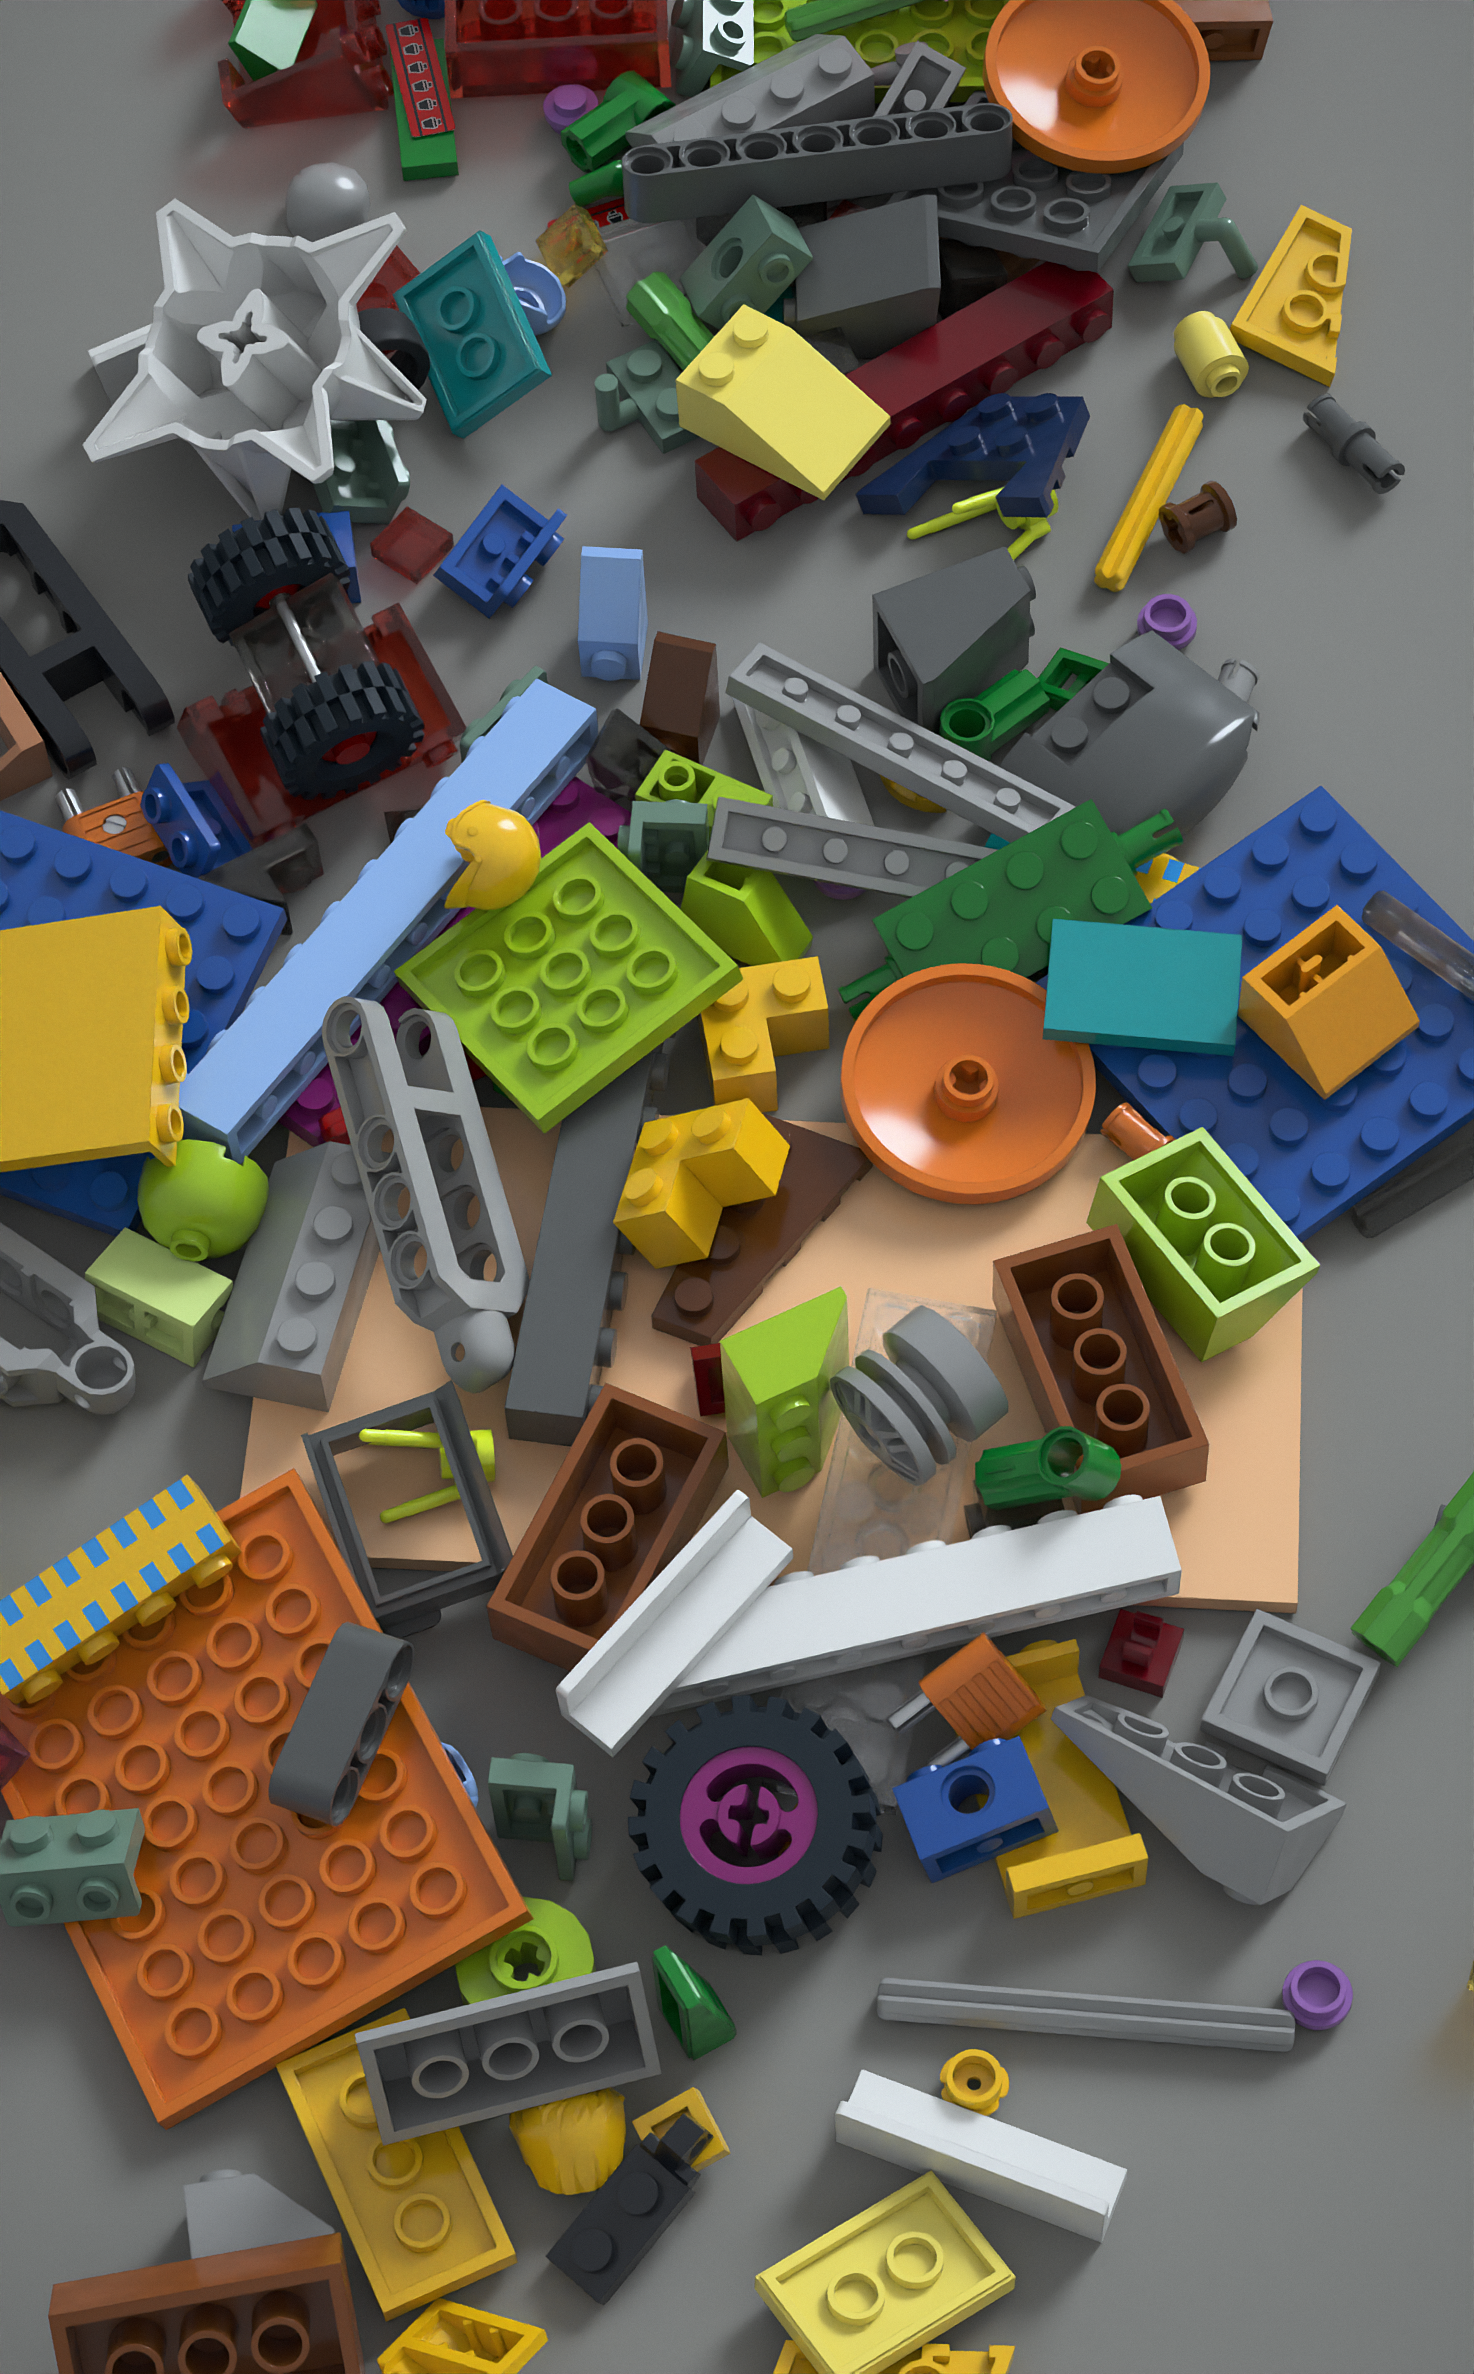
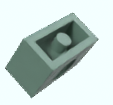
[679,195,813,330]

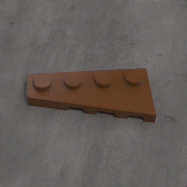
[651,1113,873,1346]

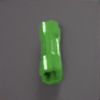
[625,272,714,371]
[1350,1472,1474,1667]

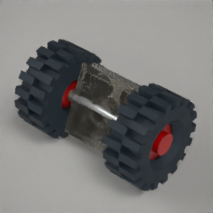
[188,508,425,800]

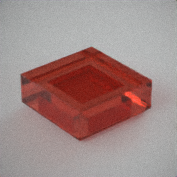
[370,506,454,584]

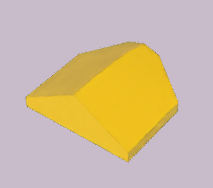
[377,2298,548,2374]

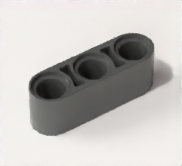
[268,1621,415,1826]

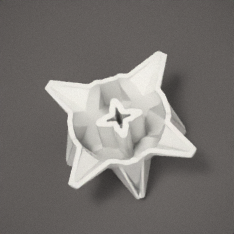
[82,198,427,521]

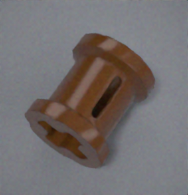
[1158,481,1237,554]

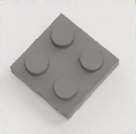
[1200,1609,1381,1786]

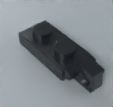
[545,2113,714,2305]

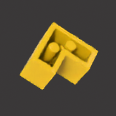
[697,956,830,1113]
[613,1098,790,1269]

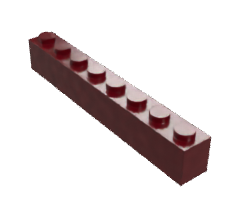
[695,261,1114,542]

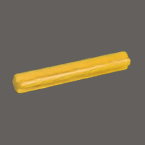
[1094,404,1204,592]

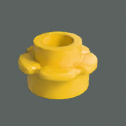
[940,2049,1009,2116]

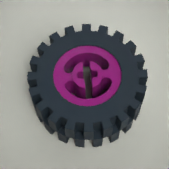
[628,1695,883,1955]

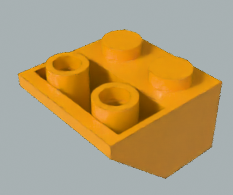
[1238,905,1420,1100]

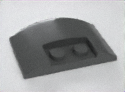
[998,630,1260,838]

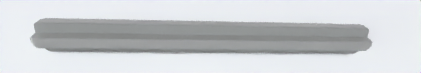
[877,1978,1295,2052]

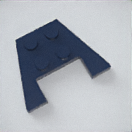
[855,393,1090,518]

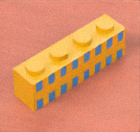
[0,1474,242,1705]

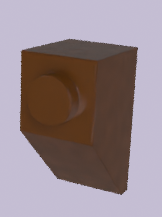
[639,631,720,765]

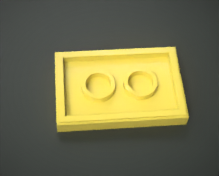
[754,2170,1016,2374]

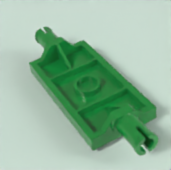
[837,798,1184,1022]

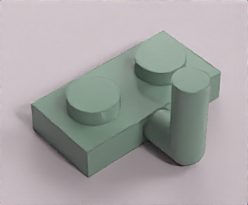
[1127,182,1258,282]
[595,340,699,454]

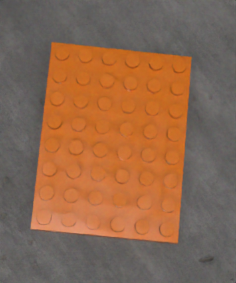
[0,1468,534,2130]

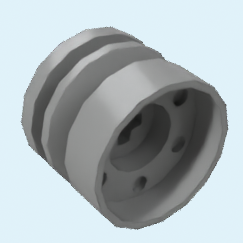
[830,1305,1008,1486]

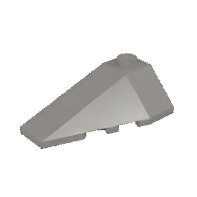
[1051,1695,1347,1905]

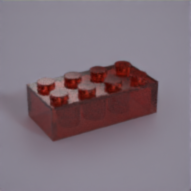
[445,0,672,99]

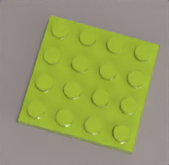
[393,822,743,1134]

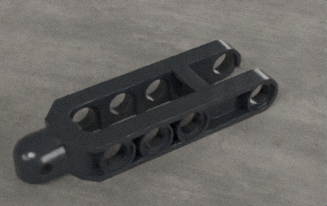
[0,500,175,779]

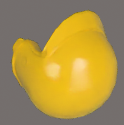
[444,800,541,910]

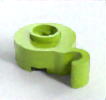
[455,1897,596,2006]

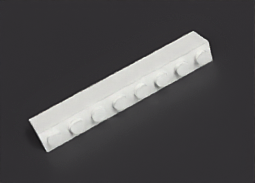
[651,1495,1182,1717]

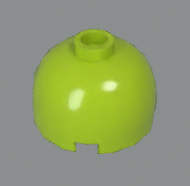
[137,1139,269,1262]

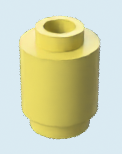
[1174,311,1249,398]

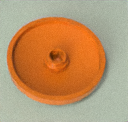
[983,0,1210,174]
[840,963,1096,1204]

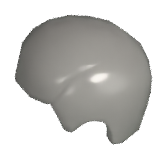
[285,162,370,242]

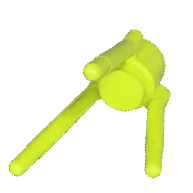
[907,486,1059,560]
[359,1429,495,1523]

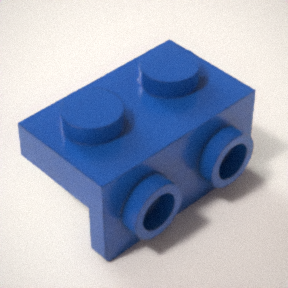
[433,484,567,619]
[140,763,263,887]

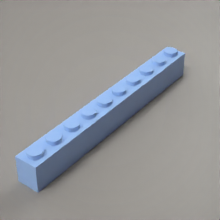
[179,678,600,1164]

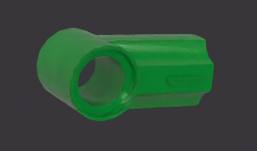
[560,71,675,172]
[939,669,1050,762]
[975,1426,1121,1510]

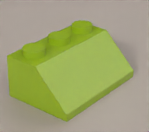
[1086,1127,1320,1363]
[720,1286,849,1498]

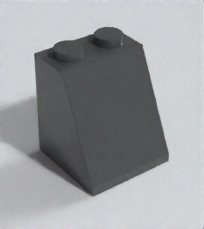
[782,195,941,358]
[872,546,1036,735]

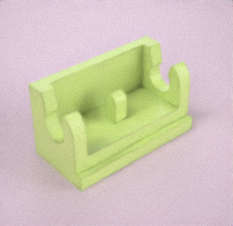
[85,1227,233,1368]

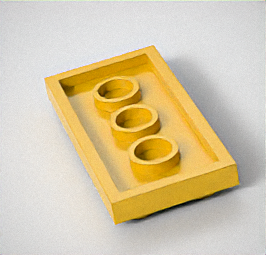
[275,2008,518,2322]

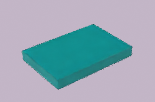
[393,230,552,439]
[1043,919,1242,1056]

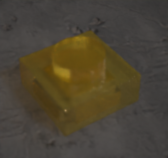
[535,204,608,288]

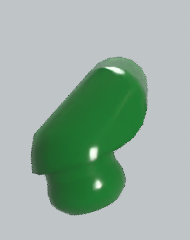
[569,160,624,208]

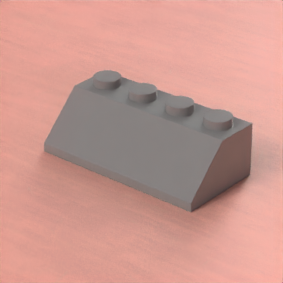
[625,34,875,148]
[202,1141,391,1412]
[355,1962,661,2145]

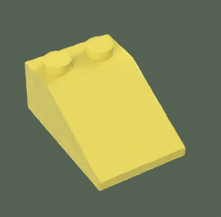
[676,304,891,500]

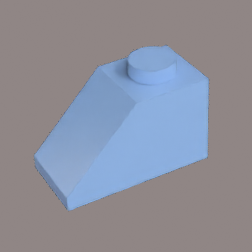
[578,546,648,681]

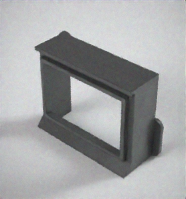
[301,1380,513,1639]

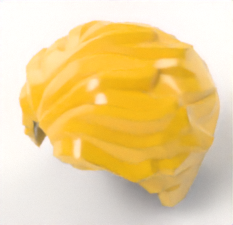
[509,2087,626,2195]

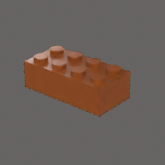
[992,1224,1210,1515]
[486,1382,729,1672]
[48,2232,365,2374]

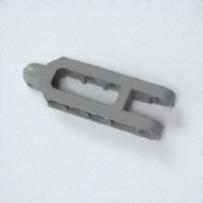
[322,996,530,1393]
[0,1222,136,1415]

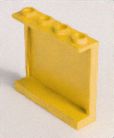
[0,906,192,1173]

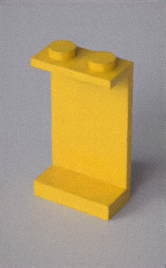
[954,1639,1148,1919]

